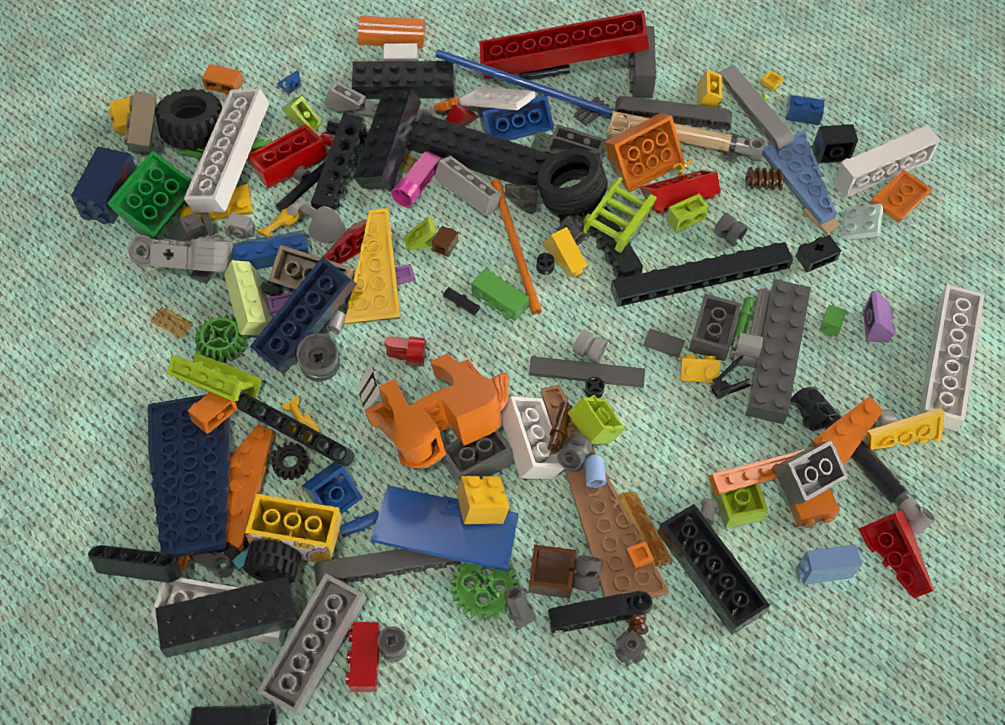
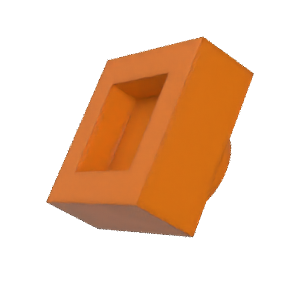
[626,541,654,570]

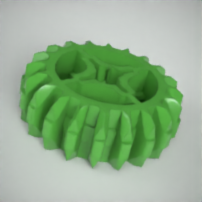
[195,314,247,363]

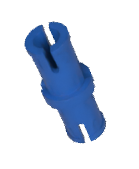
[340,510,379,538]

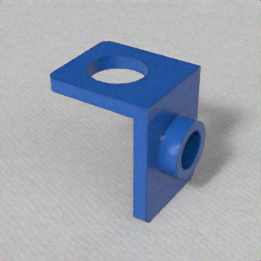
[277,70,302,94]

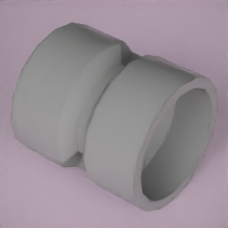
[573,330,608,363]

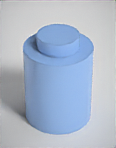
[584,455,606,488]

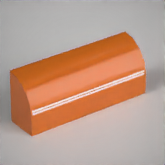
[358,15,426,49]

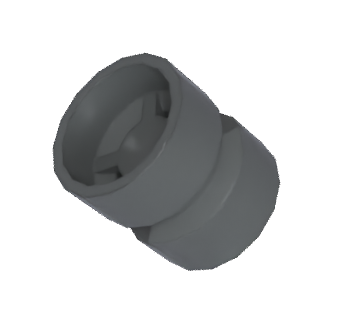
[714,213,748,246]
[557,433,592,471]
[572,555,603,592]
[378,626,407,662]

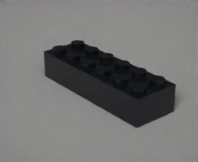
[352,61,454,99]
[353,89,421,189]
[658,504,771,635]
[155,577,297,658]

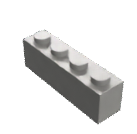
[435,156,502,216]

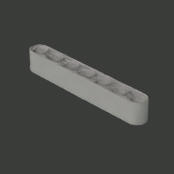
[718,65,794,150]

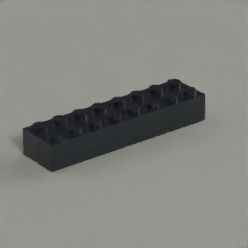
[409,113,551,192]

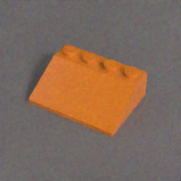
[604,113,685,193]

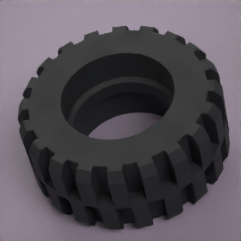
[155,88,222,150]

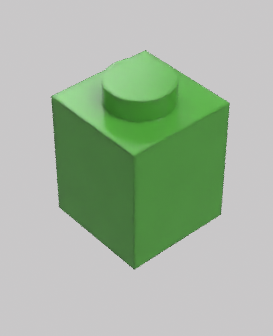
[819,304,847,336]

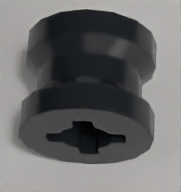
[536,253,555,275]
[584,377,605,398]

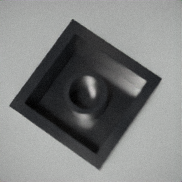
[812,124,858,164]

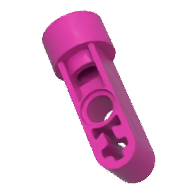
[391,151,443,208]

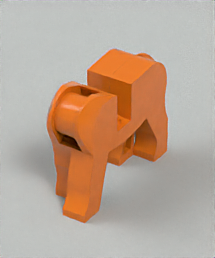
[365,353,509,468]

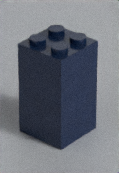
[71,146,136,224]

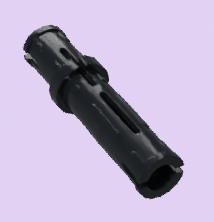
[520,64,570,80]

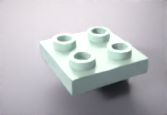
[842,204,883,240]

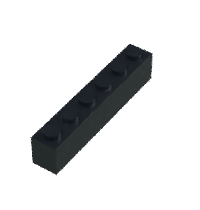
[580,200,643,277]

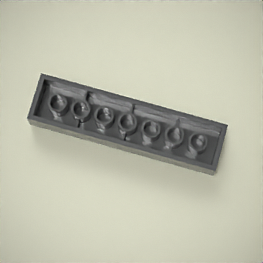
[745,279,811,425]

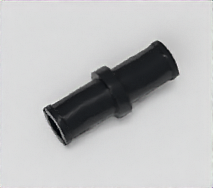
[443,287,480,316]

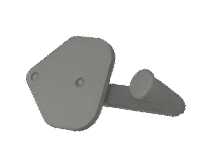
[287,200,347,243]

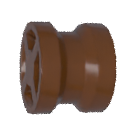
[626,614,649,635]

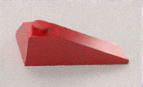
[323,219,367,264]
[859,510,934,598]

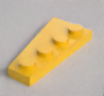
[179,183,253,223]
[867,408,945,450]

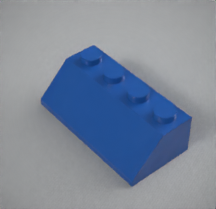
[478,95,554,141]
[232,230,309,270]

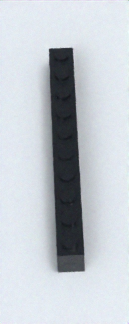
[611,242,793,307]

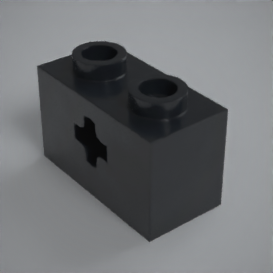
[795,235,841,273]

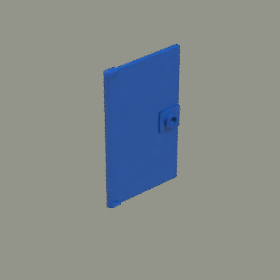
[371,485,519,571]

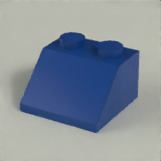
[785,94,825,125]
[301,462,363,514]

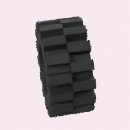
[270,442,309,480]

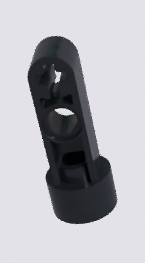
[189,705,276,725]

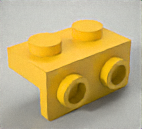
[680,354,721,383]

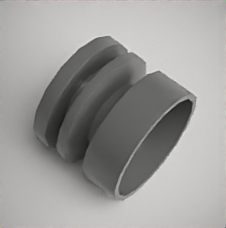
[296,333,340,382]

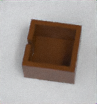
[528,544,576,599]

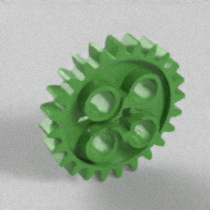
[450,562,519,621]

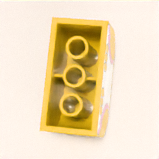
[245,494,342,563]

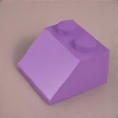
[863,291,895,343]

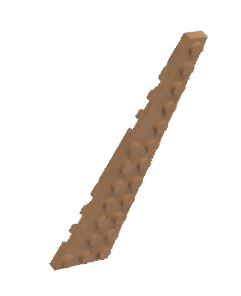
[541,384,669,598]

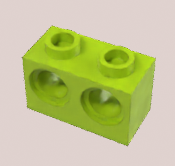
[666,194,709,233]

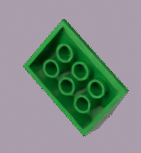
[107,150,192,239]

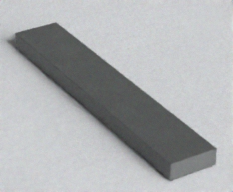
[529,356,645,388]

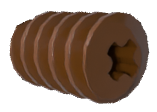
[745,167,783,191]

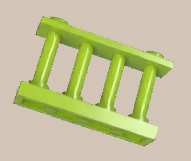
[583,177,657,253]
[167,353,262,401]

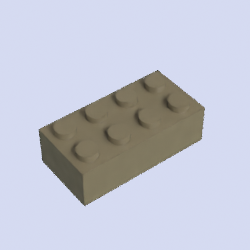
[268,245,355,306]

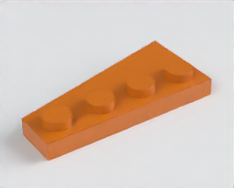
[811,396,883,466]

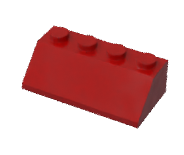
[247,124,328,188]
[640,169,721,213]

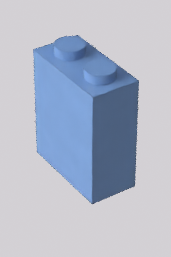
[796,544,862,585]

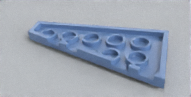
[762,130,837,225]

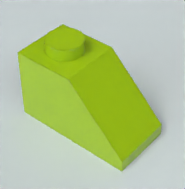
[282,96,323,131]

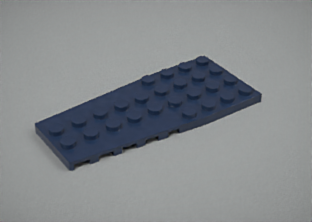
[148,394,231,557]

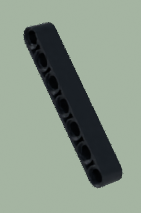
[236,394,354,466]

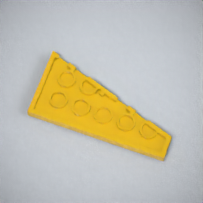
[344,208,401,324]

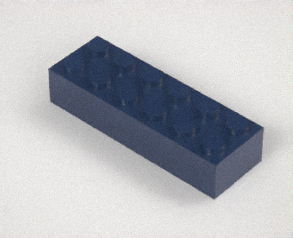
[250,256,357,373]

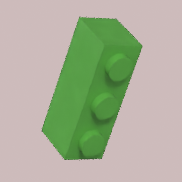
[471,269,529,321]

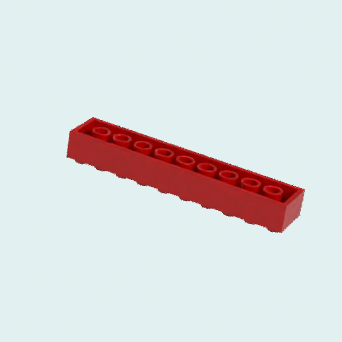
[479,10,650,79]

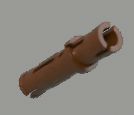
[547,402,572,453]

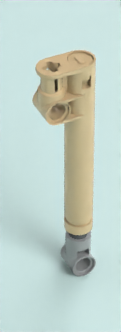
[607,111,765,160]

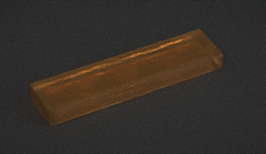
[618,492,673,567]

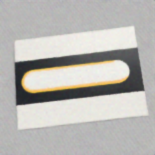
[357,364,380,415]

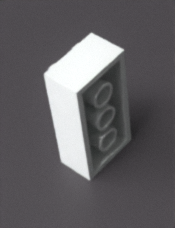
[501,396,564,479]

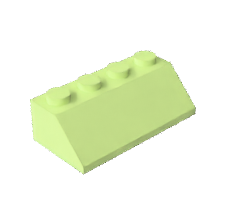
[224,260,272,336]

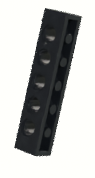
[311,112,367,211]

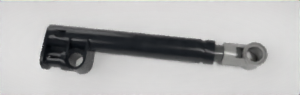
[791,387,935,534]

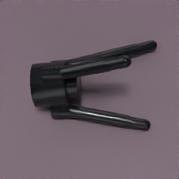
[710,356,751,399]

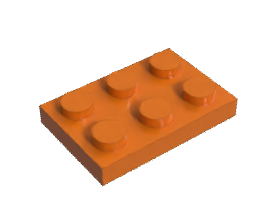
[870,169,932,223]

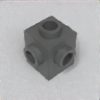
[558,216,590,246]
[614,631,647,667]

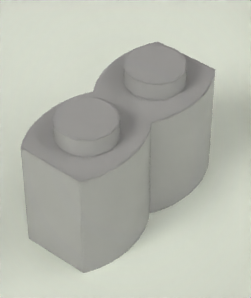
[729,333,763,368]

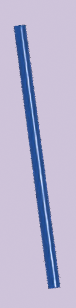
[435,49,613,117]

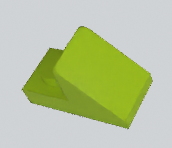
[404,217,436,251]

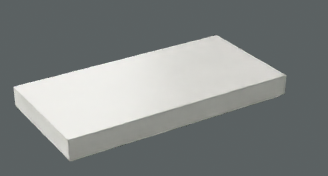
[460,86,535,110]

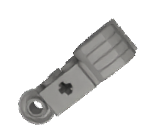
[128,235,233,272]

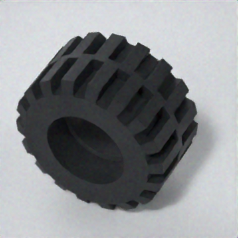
[243,540,301,584]

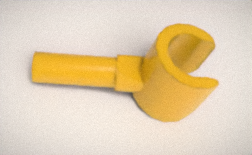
[673,159,693,176]

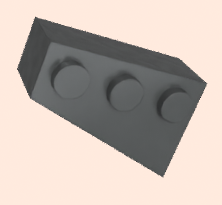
[545,124,606,160]

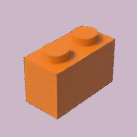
[202,64,243,94]
[188,392,238,434]
[789,488,840,528]

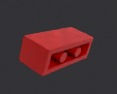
[345,622,381,692]

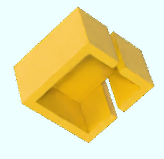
[456,476,510,524]

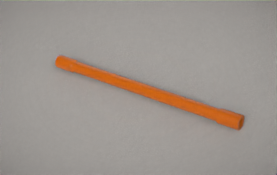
[491,179,542,315]

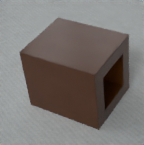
[432,226,458,257]

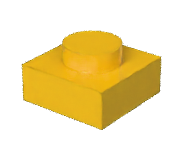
[760,70,784,92]

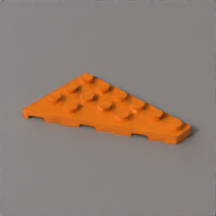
[227,424,275,552]

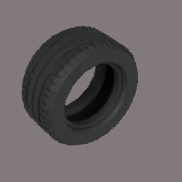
[536,148,608,216]

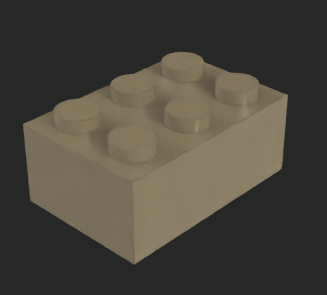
[124,91,157,154]

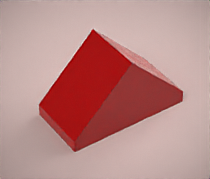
[445,104,479,126]

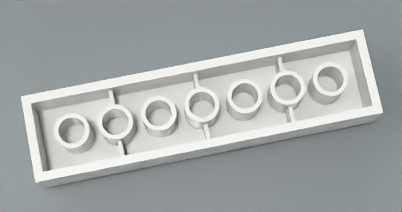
[184,88,269,213]
[919,284,984,432]

